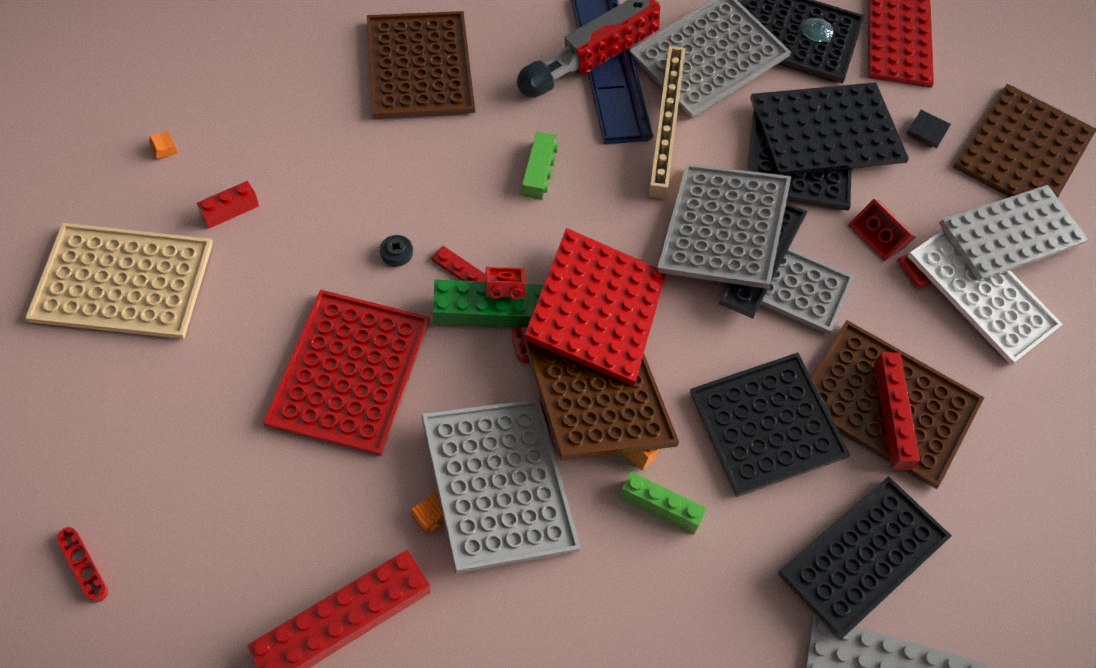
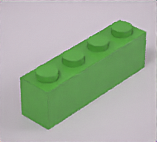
[522,131,559,200]
[619,471,707,534]

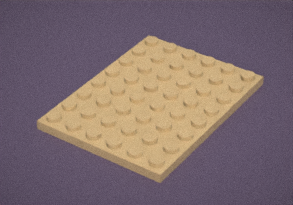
[25,223,213,339]

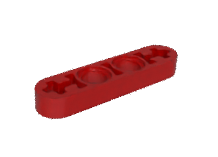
[57,527,108,603]

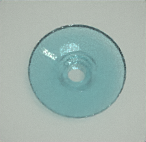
[802,18,833,42]

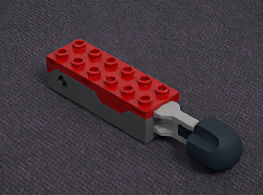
[517,0,661,98]

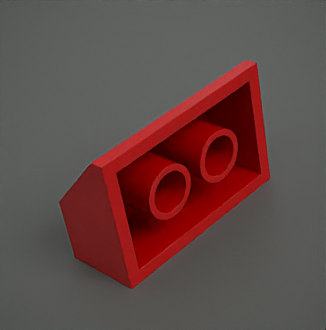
[848,198,916,261]

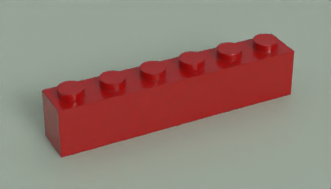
[874,352,920,470]

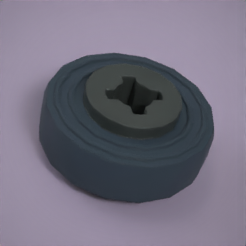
[380,235,413,266]

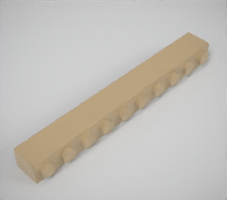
[648,46,685,199]

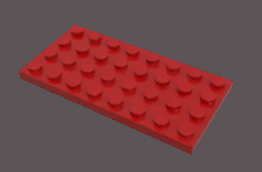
[868,0,934,88]

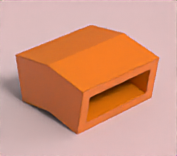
[149,131,178,158]

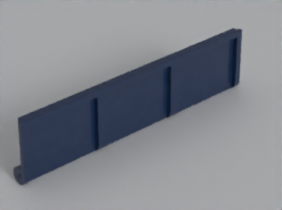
[571,0,653,144]

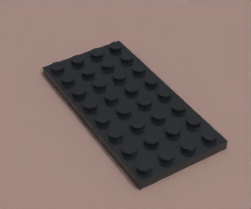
[777,476,952,640]

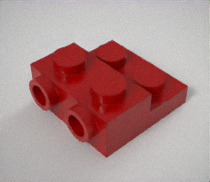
[485,267,526,299]

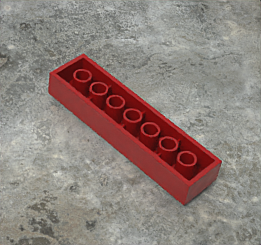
[247,549,431,668]

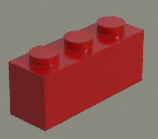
[196,180,259,229]

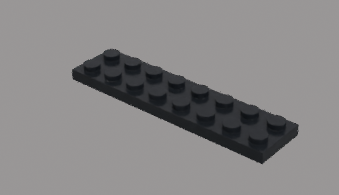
[719,203,808,319]

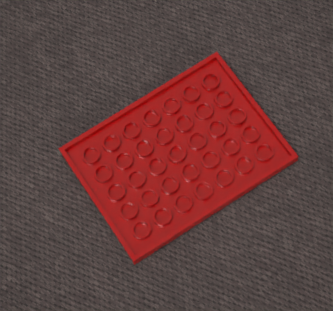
[523,228,666,386]
[263,289,430,456]

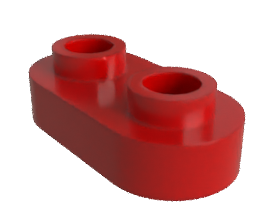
[512,326,530,363]

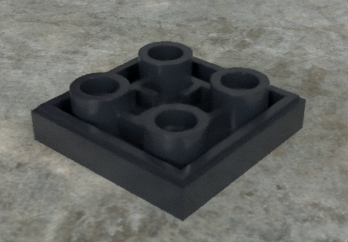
[906,110,951,149]

